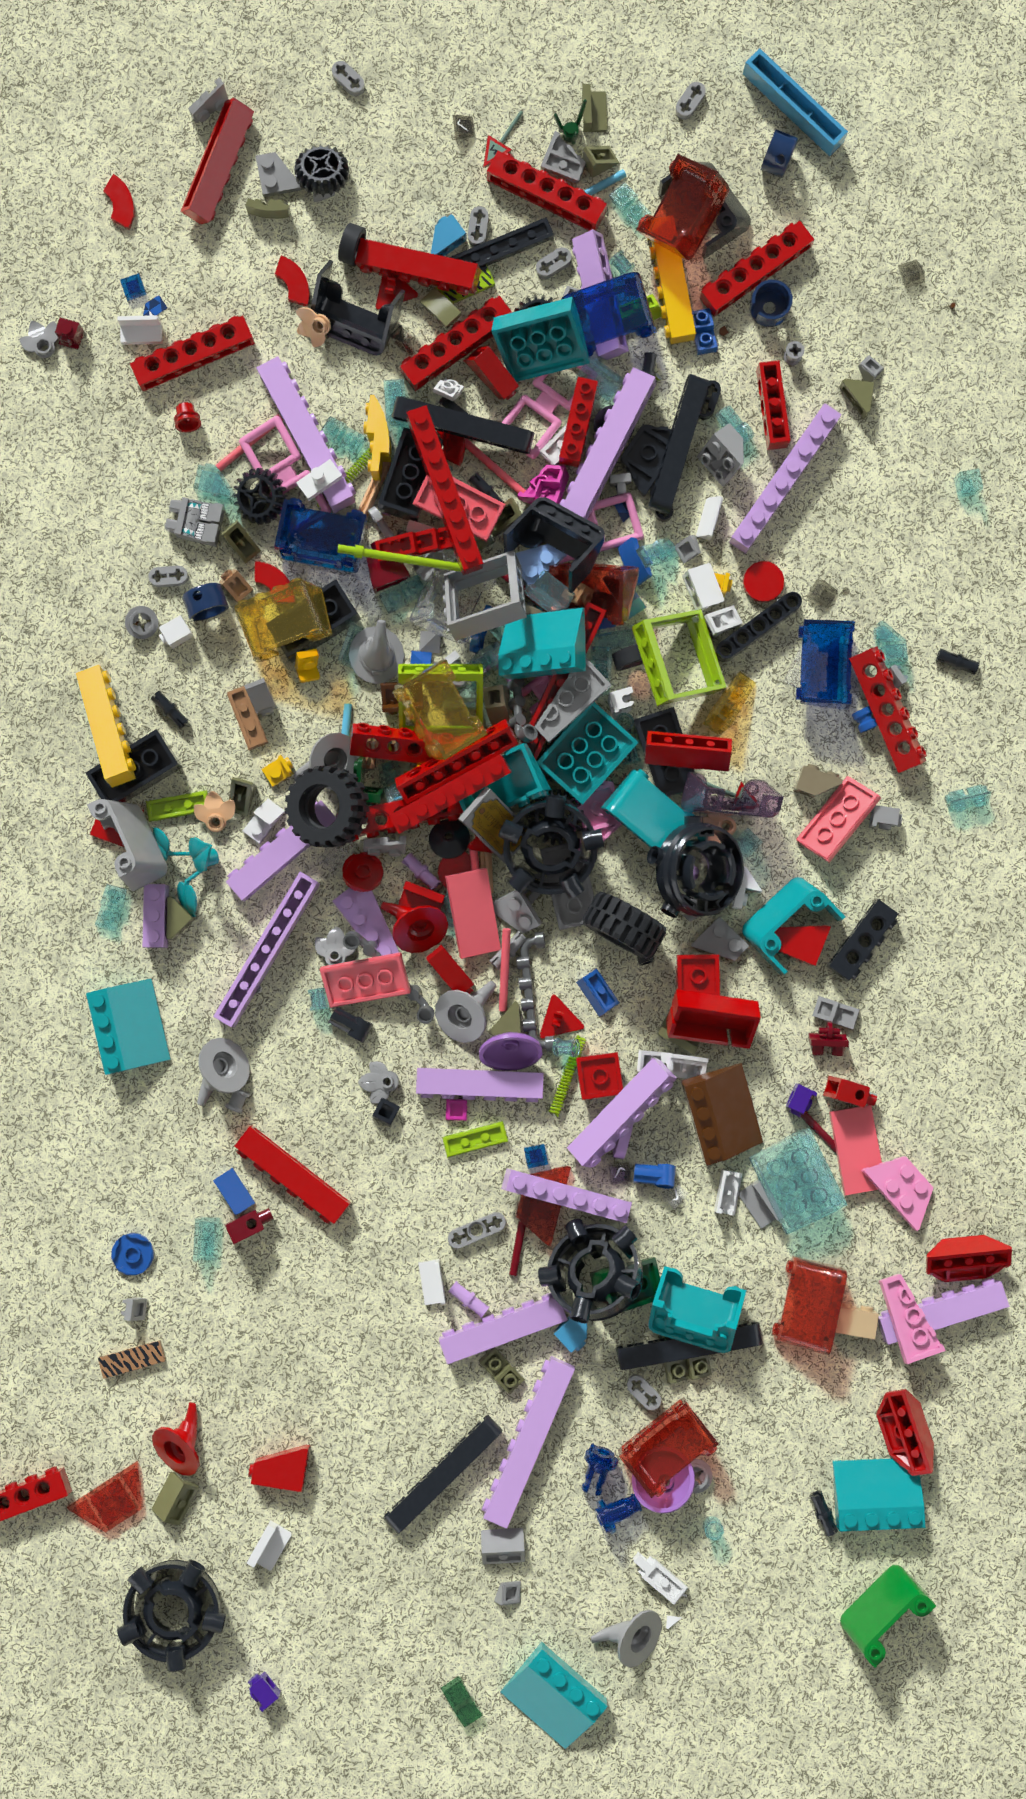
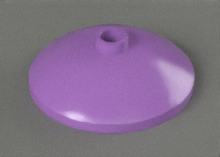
[479,1032,542,1071]
[632,1447,695,1513]

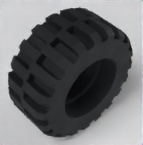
[284,766,370,847]
[583,892,666,960]

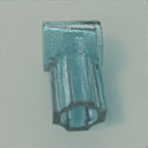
[715,405,754,445]

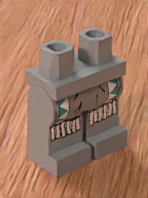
[165,497,225,547]

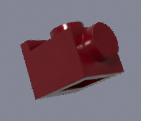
[55,317,84,350]

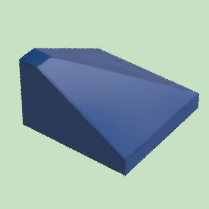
[410,651,432,664]

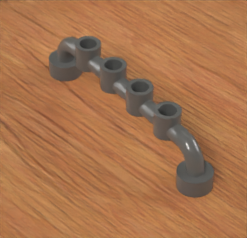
[508,678,538,743]
[343,931,435,1024]
[517,932,556,1053]

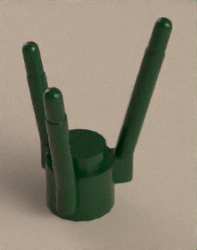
[554,99,587,145]

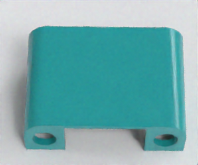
[451,743,551,812]

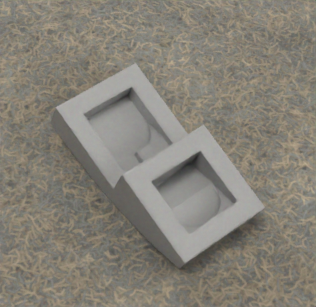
[812,996,860,1030]

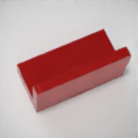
[398,881,445,910]

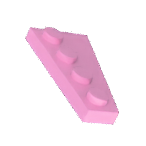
[879,1274,946,1364]

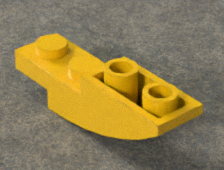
[363,395,392,481]

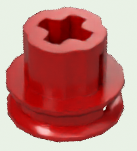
[174,402,201,433]

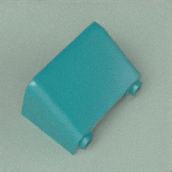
[600,769,695,849]
[648,1266,747,1353]

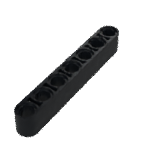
[648,374,709,515]
[391,396,535,454]
[616,1322,763,1370]
[383,1414,503,1534]

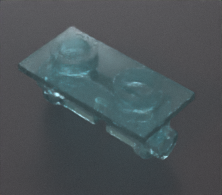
[945,785,991,812]

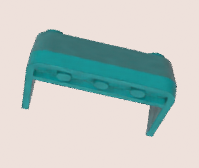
[742,877,846,975]

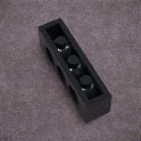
[826,899,899,981]

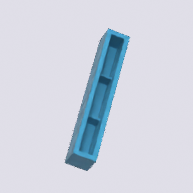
[743,48,848,157]

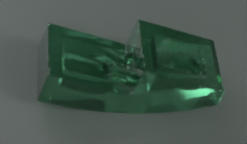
[441,1676,483,1728]

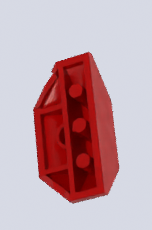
[926,1235,1012,1282]
[876,1389,934,1476]

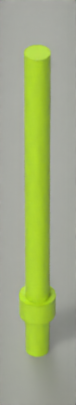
[337,544,461,572]

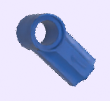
[633,1163,676,1189]

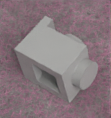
[869,805,902,830]

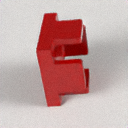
[675,954,720,996]
[576,1052,623,1100]

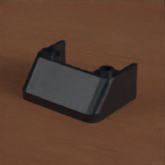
[658,162,751,259]
[311,260,405,356]
[503,497,605,593]

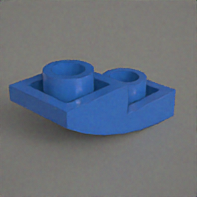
[692,308,718,355]
[618,537,652,586]

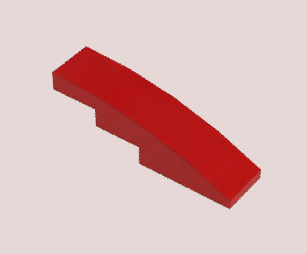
[375,527,453,562]

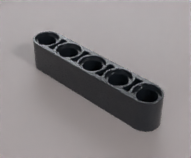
[715,592,802,662]

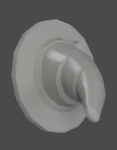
[348,620,404,684]
[293,733,360,790]
[435,981,497,1043]
[197,1038,249,1106]
[591,1610,662,1668]

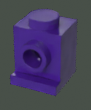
[786,1083,817,1117]
[248,1671,281,1712]

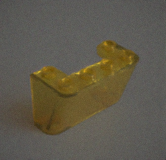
[234,578,332,662]
[393,659,487,760]

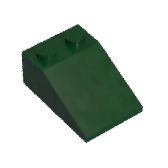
[590,1257,660,1312]

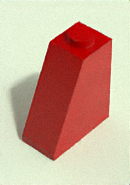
[463,346,519,400]
[774,925,831,966]
[426,944,475,994]
[248,1444,310,1492]

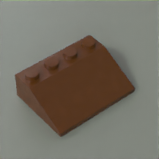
[681,1063,763,1166]

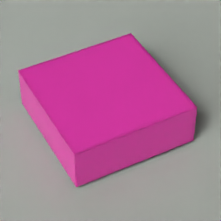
[446,1099,467,1121]

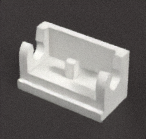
[608,686,634,719]
[661,1052,709,1079]
[714,1169,742,1216]

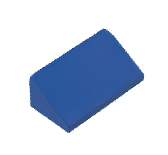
[576,968,620,1017]
[213,1168,255,1215]

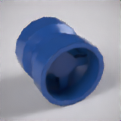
[852,706,878,733]

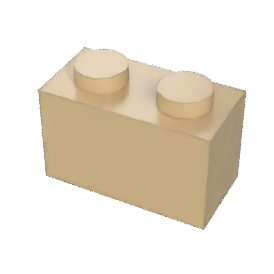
[830,1302,879,1339]

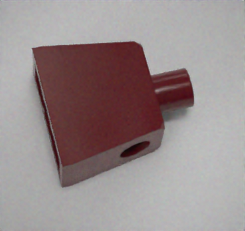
[366,542,411,593]
[224,1208,274,1244]

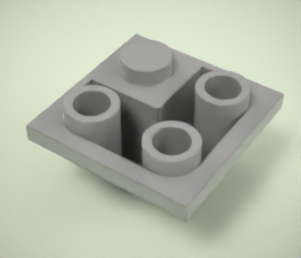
[697,423,744,487]

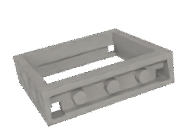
[442,550,527,641]

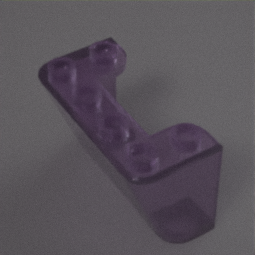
[681,772,784,818]

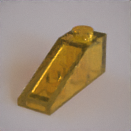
[703,671,756,736]

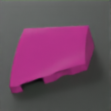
[517,465,570,504]

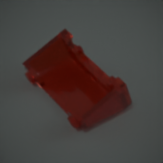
[636,154,729,261]
[549,562,639,625]
[772,1256,847,1355]
[618,1397,719,1498]

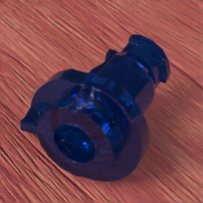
[582,1443,618,1496]
[594,1493,642,1534]

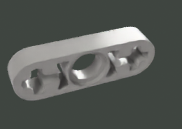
[448,1212,506,1248]

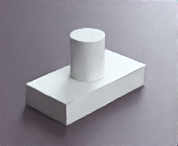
[296,459,343,501]

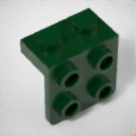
[353,757,384,806]

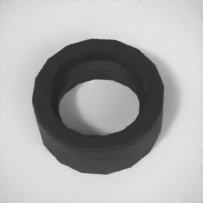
[338,223,366,266]
[612,644,643,671]

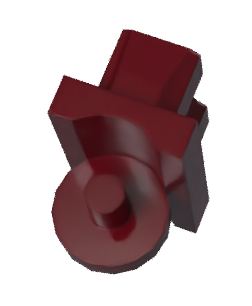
[808,1022,849,1056]

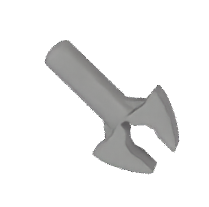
[368,506,394,538]

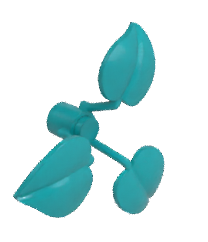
[153,827,219,917]

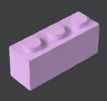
[142,884,169,948]

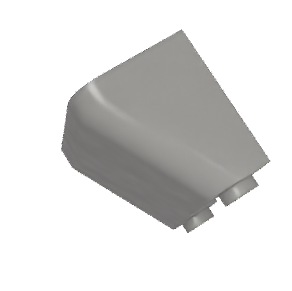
[87,799,168,891]

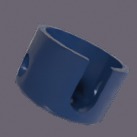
[760,129,798,178]
[749,279,793,327]
[182,582,229,621]

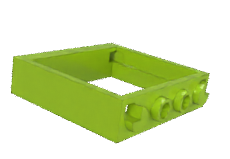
[632,609,727,706]
[398,664,483,737]

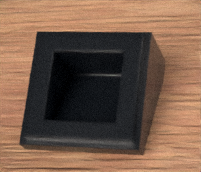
[372,1098,400,1127]

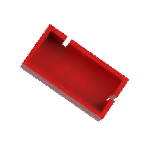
[666,989,761,1049]

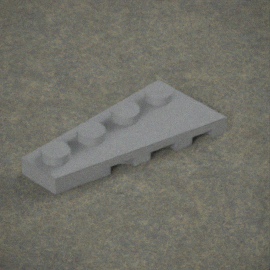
[535,658,612,743]

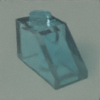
[193,463,237,502]

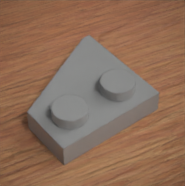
[188,77,229,123]
[540,131,586,184]
[256,152,301,197]
[363,836,406,857]
[493,890,542,934]
[691,916,749,961]

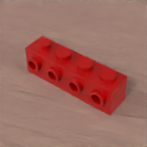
[644,731,732,772]

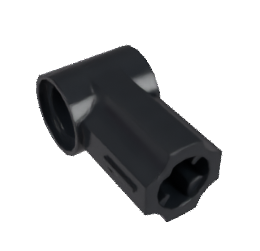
[329,1007,373,1043]

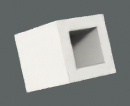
[159,615,194,649]

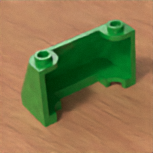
[840,1565,936,1668]

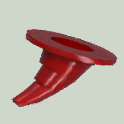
[381,902,448,953]
[152,1402,200,1476]

